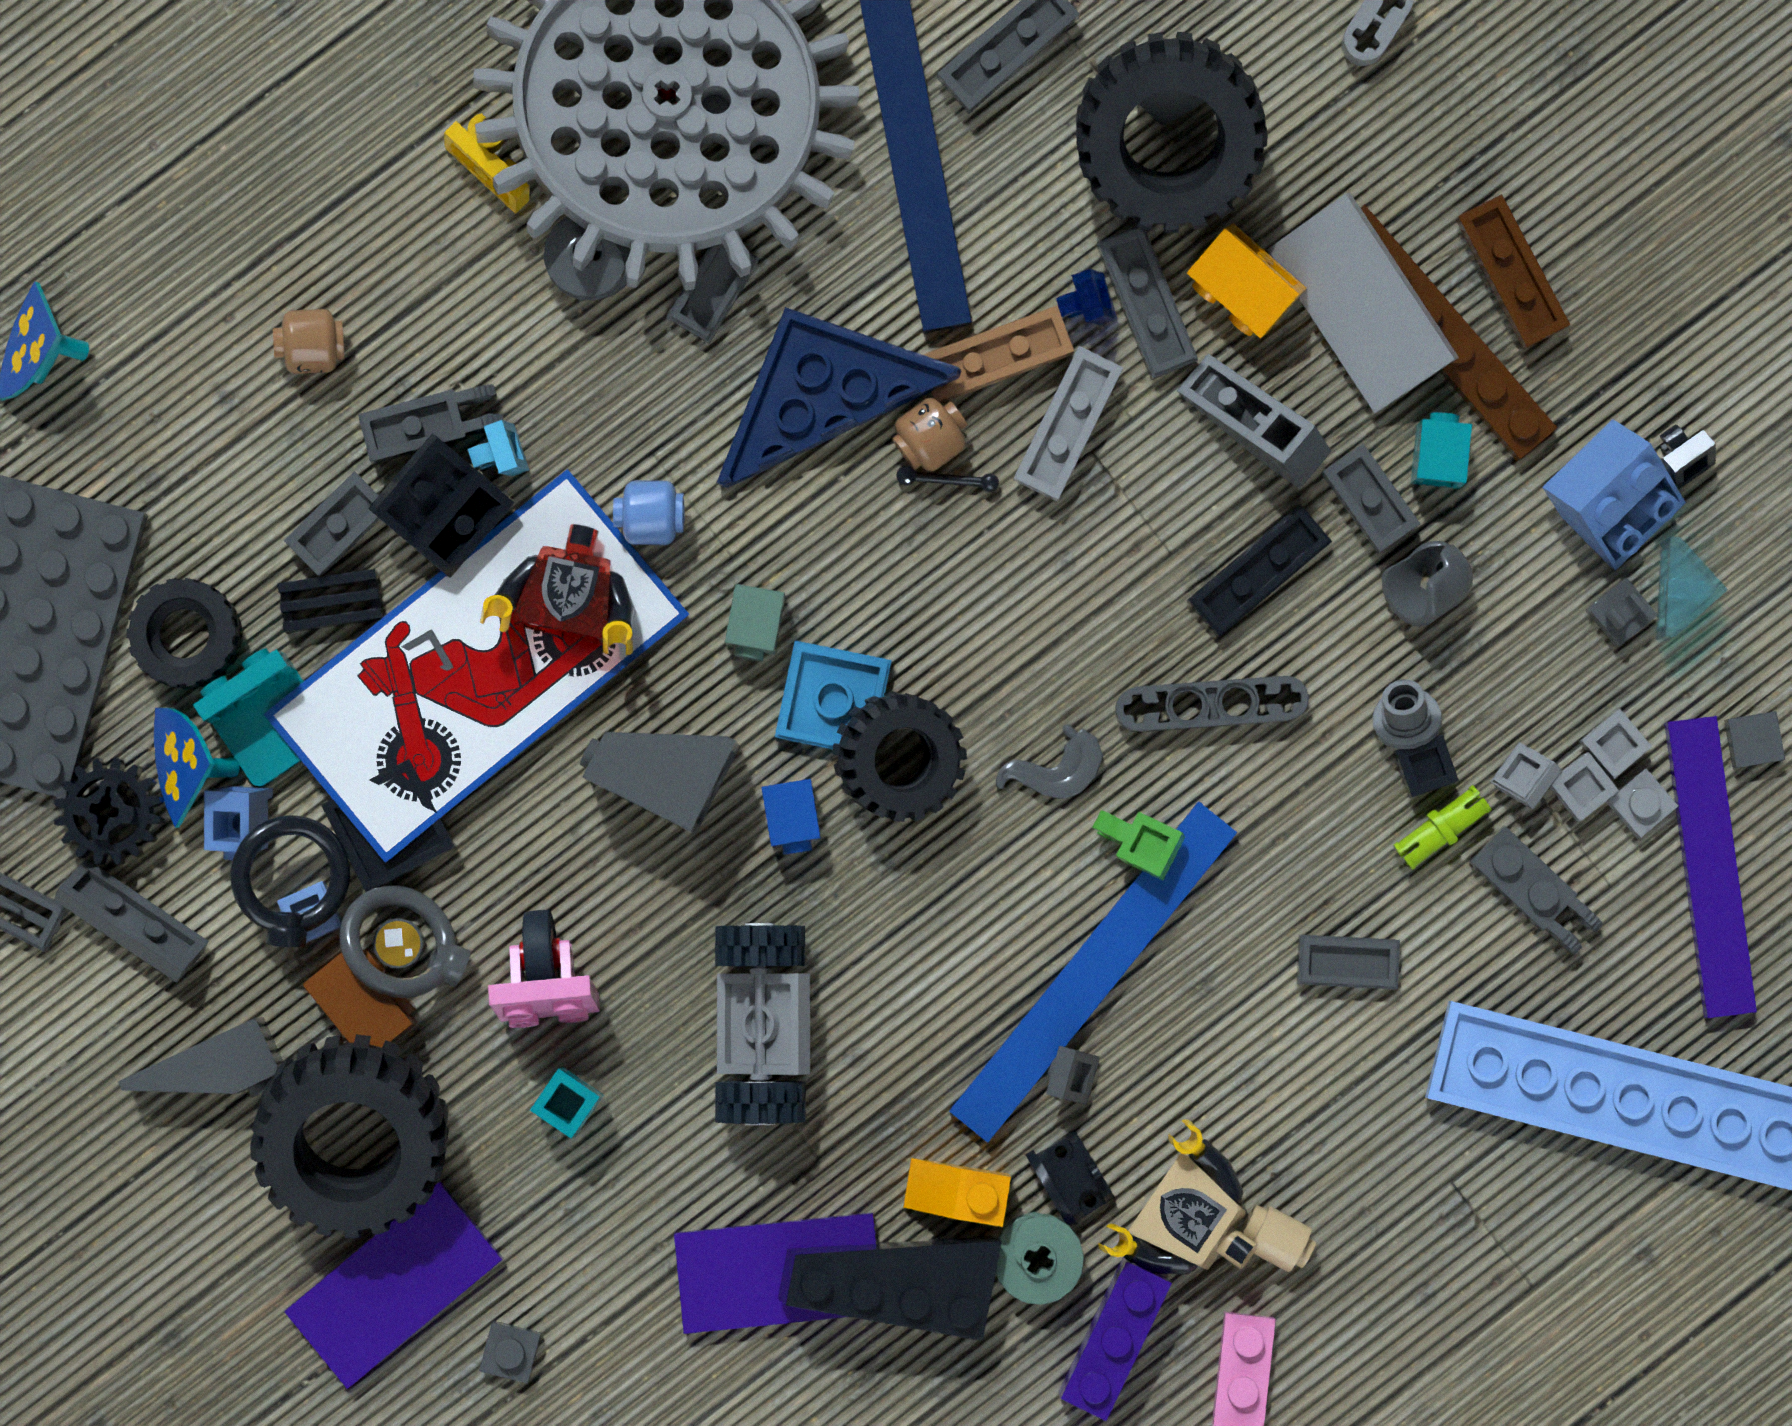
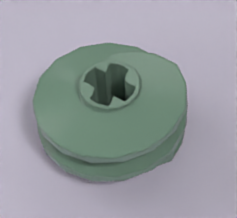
[996,1212,1084,1305]

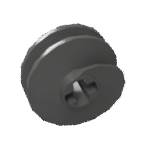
[544,216,631,301]

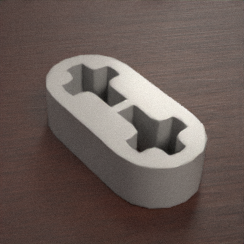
[1341,0,1414,66]

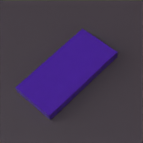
[284,1182,504,1389]
[674,1212,876,1334]

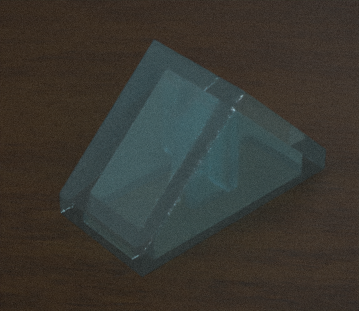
[1656,537,1728,641]

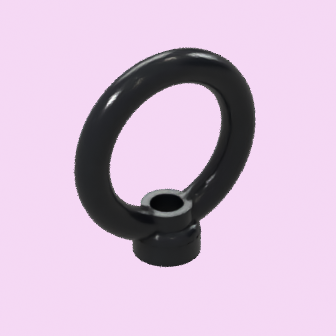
[230,815,350,947]

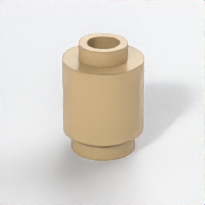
[1240,1204,1316,1272]

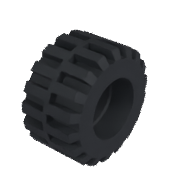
[833,692,967,822]

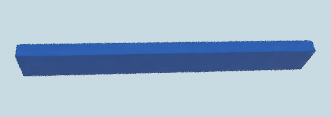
[949,801,1237,1143]

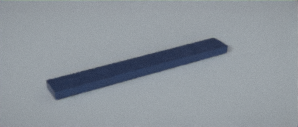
[859,0,972,334]

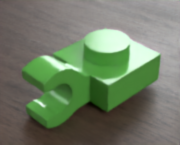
[1092,810,1186,881]

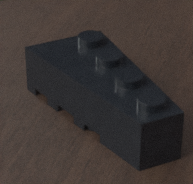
[778,1235,1002,1341]

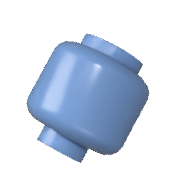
[613,480,685,545]

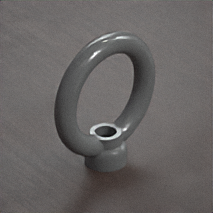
[340,885,470,998]

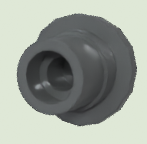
[1373,679,1442,749]

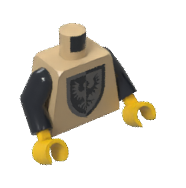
[1098,1119,1258,1275]

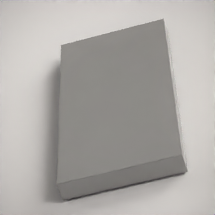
[1267,193,1459,413]

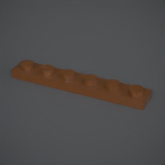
[1361,204,1558,462]

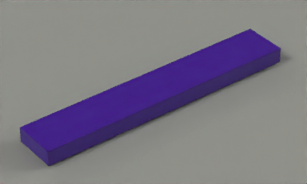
[1664,716,1757,1018]

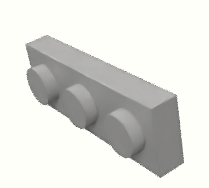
[1013,346,1123,502]

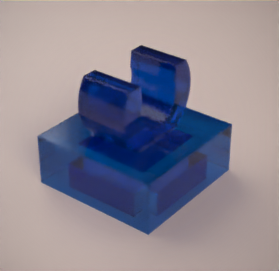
[1056,269,1118,325]

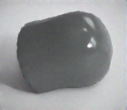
[1382,541,1473,627]

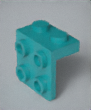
[193,648,304,787]

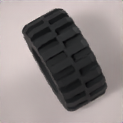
[1076,32,1268,233]
[250,1034,449,1238]

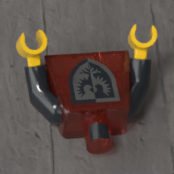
[480,524,634,655]

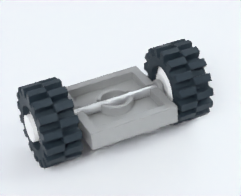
[715,923,810,1125]

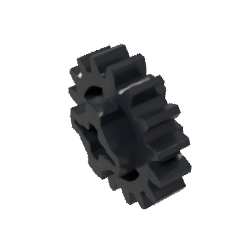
[53,757,165,865]

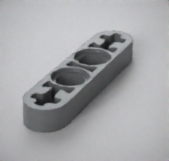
[1115,676,1309,733]

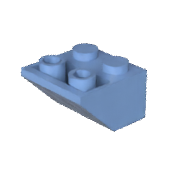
[1542,419,1686,570]

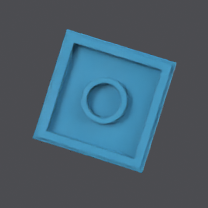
[775,640,892,750]

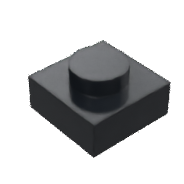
[1393,734,1459,798]

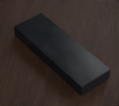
[1187,504,1332,638]

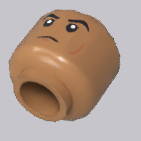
[273,309,344,374]
[892,398,968,471]

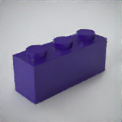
[1058,1257,1172,1421]

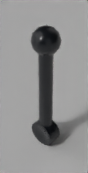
[896,465,999,493]

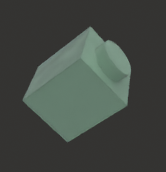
[725,584,786,661]

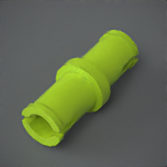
[1393,785,1492,870]

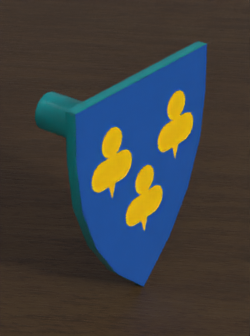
[0,281,90,401]
[154,708,240,828]

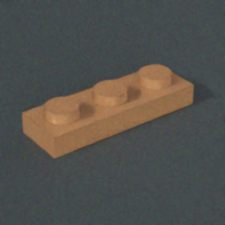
[923,305,1074,403]

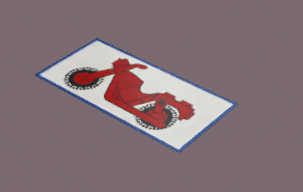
[263,469,690,863]

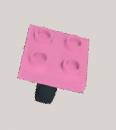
[488,910,600,1028]

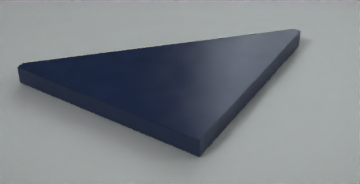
[716,307,962,488]

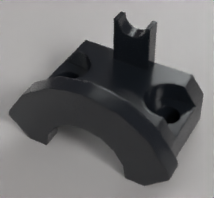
[1025,1131,1115,1230]

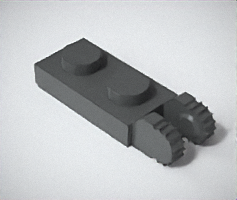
[358,384,503,464]
[1469,826,1603,955]

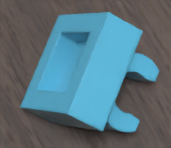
[468,420,529,477]

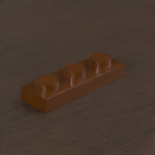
[1456,194,1571,350]

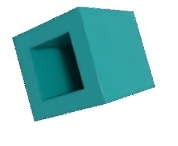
[1410,412,1472,489]
[530,1067,604,1139]

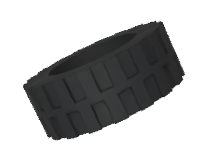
[126,578,242,690]

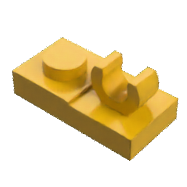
[444,113,530,214]

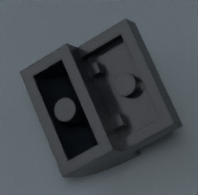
[368,433,514,578]

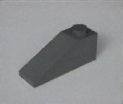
[1177,354,1332,489]
[118,1017,283,1098]

